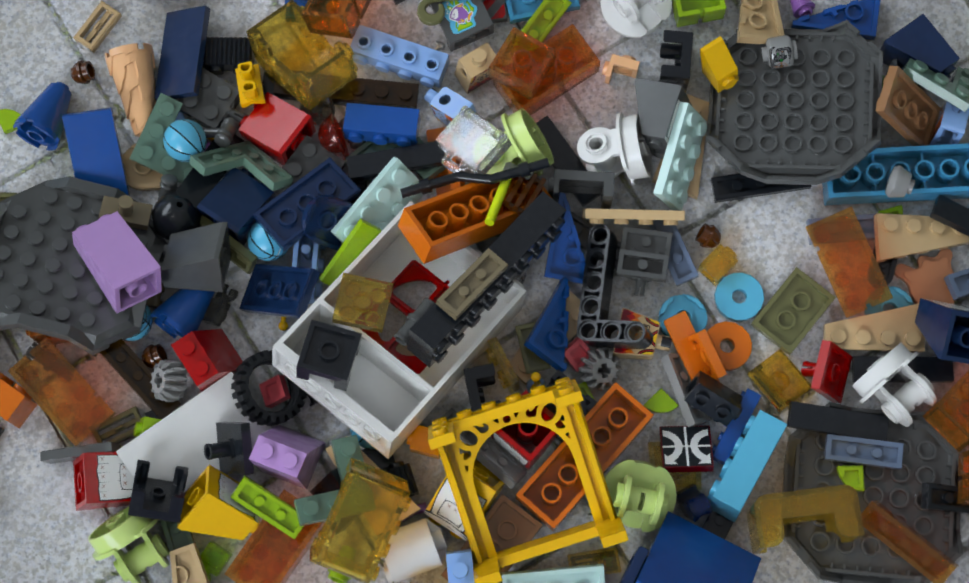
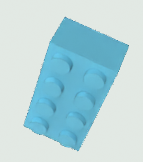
[707,410,787,523]

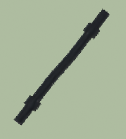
[400,158,550,198]

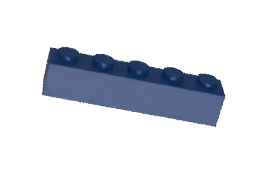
[712,388,762,465]

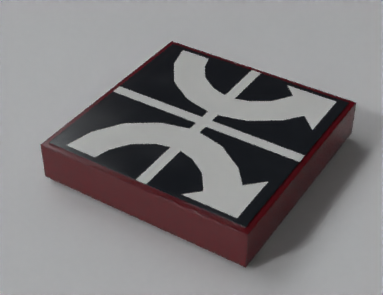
[659,425,714,473]

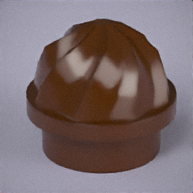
[71,60,95,84]
[695,223,721,248]
[142,344,167,368]

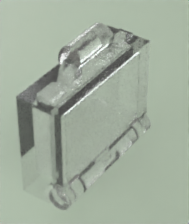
[435,105,512,174]

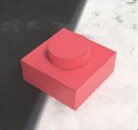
[564,336,591,372]
[259,374,291,408]

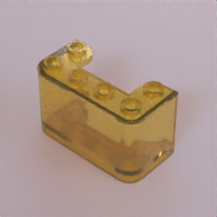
[246,0,358,110]
[310,458,412,583]
[747,485,865,554]

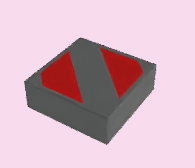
[482,0,507,23]

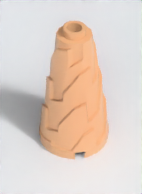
[104,43,156,137]

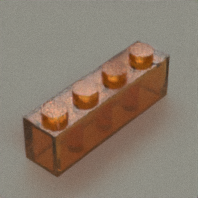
[856,500,959,583]

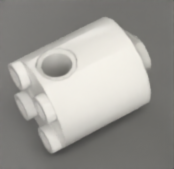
[374,518,447,583]

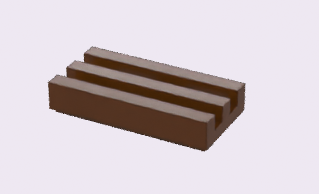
[503,173,547,214]

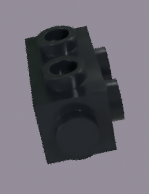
[684,370,743,426]

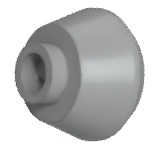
[885,165,915,198]

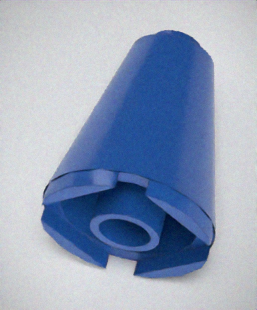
[13,82,72,151]
[150,289,215,338]

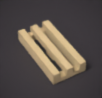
[73,1,122,53]

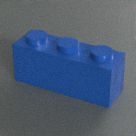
[343,103,421,147]

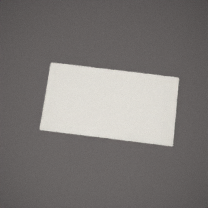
[116,372,271,492]

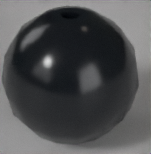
[151,192,202,240]

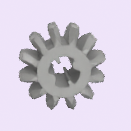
[578,347,622,390]
[150,359,189,402]

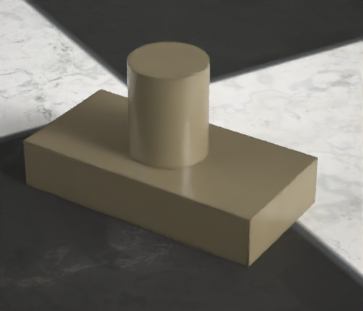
[98,195,153,231]

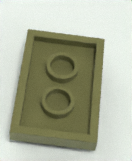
[751,267,836,356]

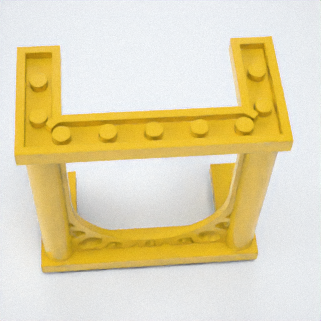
[428,377,629,583]

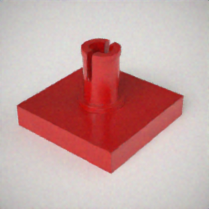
[801,340,852,404]

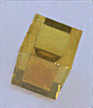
[698,244,738,287]

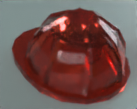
[318,114,349,158]

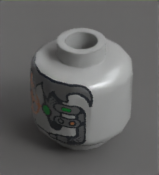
[761,35,798,69]

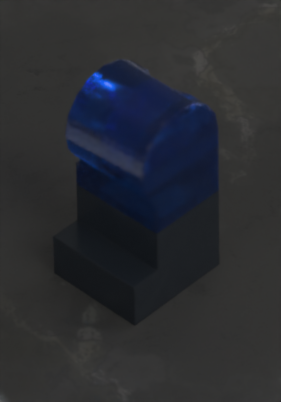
[676,484,713,522]

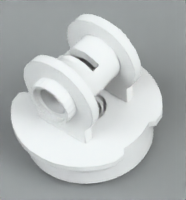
[600,0,672,38]
[577,112,652,185]
[852,342,937,427]

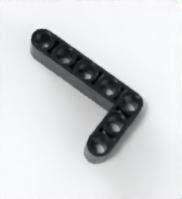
[577,224,653,349]

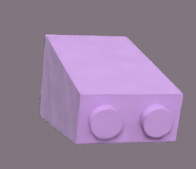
[72,211,162,314]
[249,425,326,489]

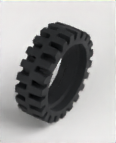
[231,350,307,426]

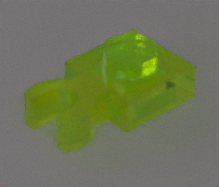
[200,541,232,583]

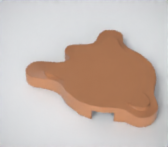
[894,248,956,304]

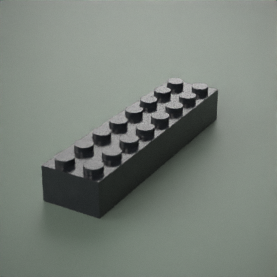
[407,191,566,368]

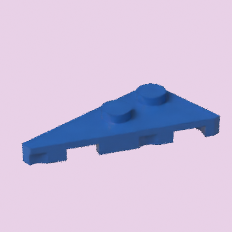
[791,0,880,40]
[544,192,585,284]
[524,277,569,372]

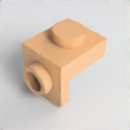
[602,54,640,84]

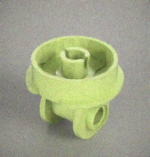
[475,108,554,176]
[605,459,677,532]
[88,506,170,583]

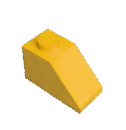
[700,36,739,93]

